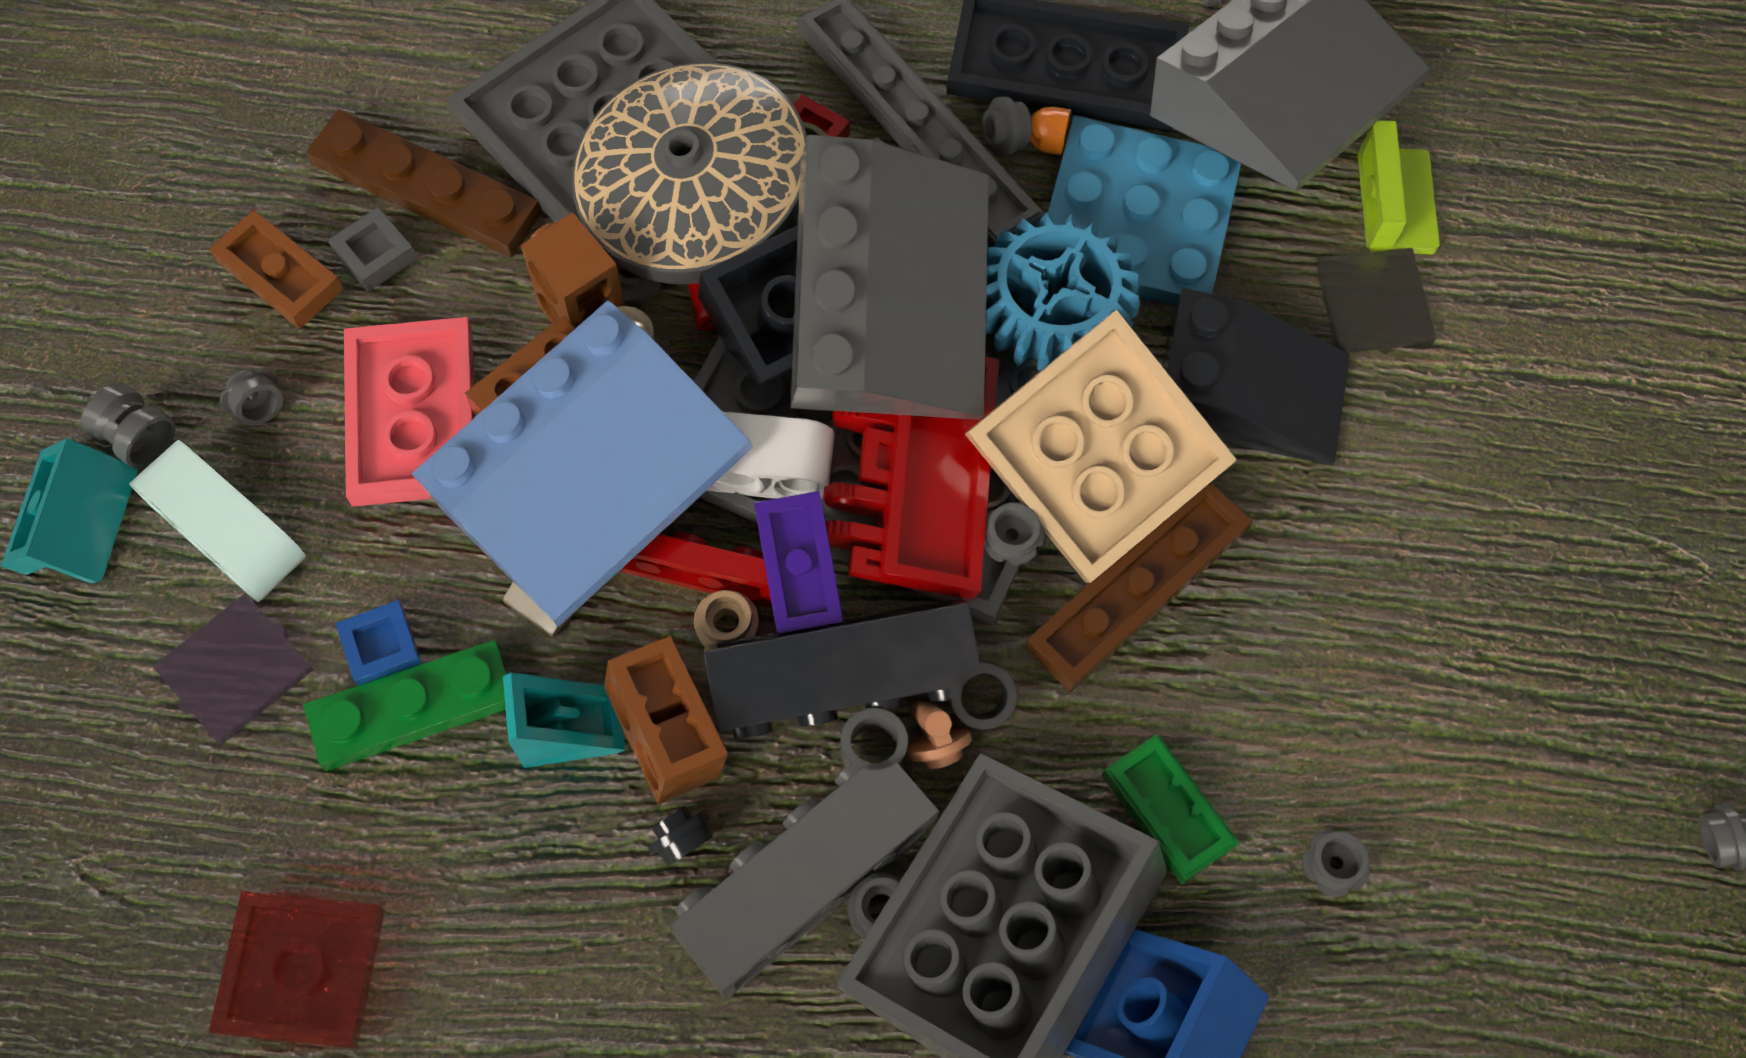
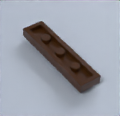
[306,109,542,258]
[1025,482,1253,693]

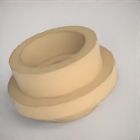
[694,590,759,646]

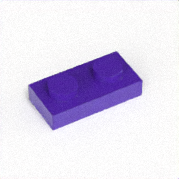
[754,491,843,634]

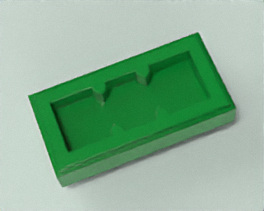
[1101,733,1240,885]

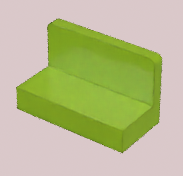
[1358,121,1440,254]

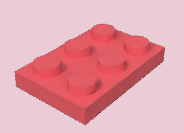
[344,317,475,507]

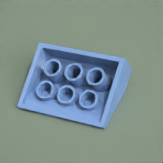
[411,300,753,627]

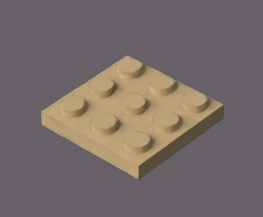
[965,310,1237,583]

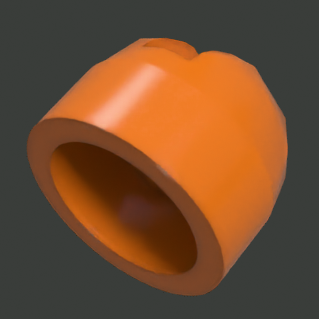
[1029,106,1072,156]

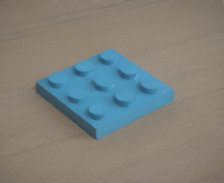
[1048,115,1241,306]

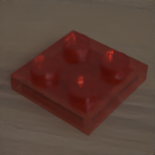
[209,890,385,1051]

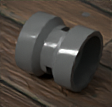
[81,382,176,469]

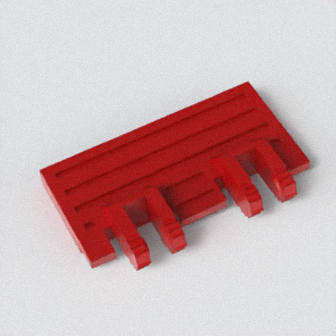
[823,356,999,600]

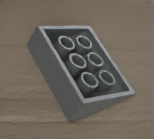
[1150,0,1430,191]
[791,135,989,420]
[836,753,1167,1058]

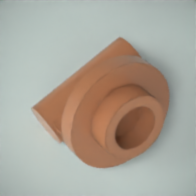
[907,699,972,769]

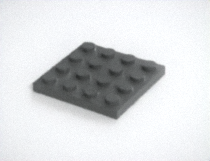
[447,0,717,225]

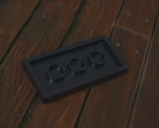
[946,0,1189,131]

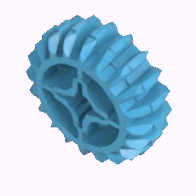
[985,212,1140,372]

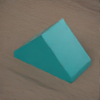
[503,672,625,768]

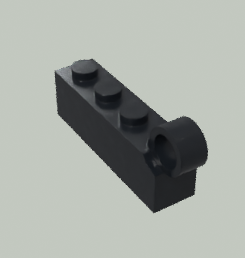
[703,598,1017,738]

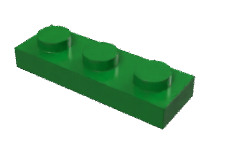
[303,640,508,771]

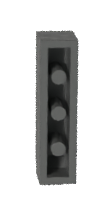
[670,708,939,1001]

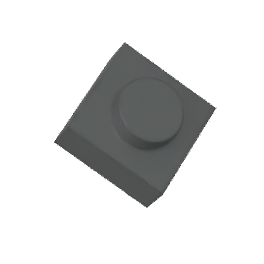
[328,207,417,292]

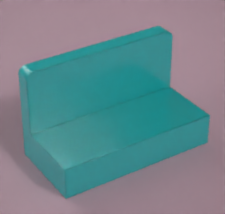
[1,438,137,584]

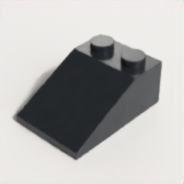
[1162,288,1350,466]

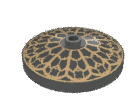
[572,63,807,284]

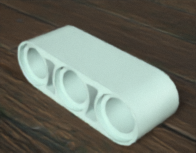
[129,440,306,602]

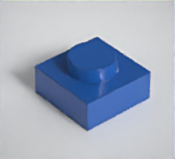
[335,600,423,686]

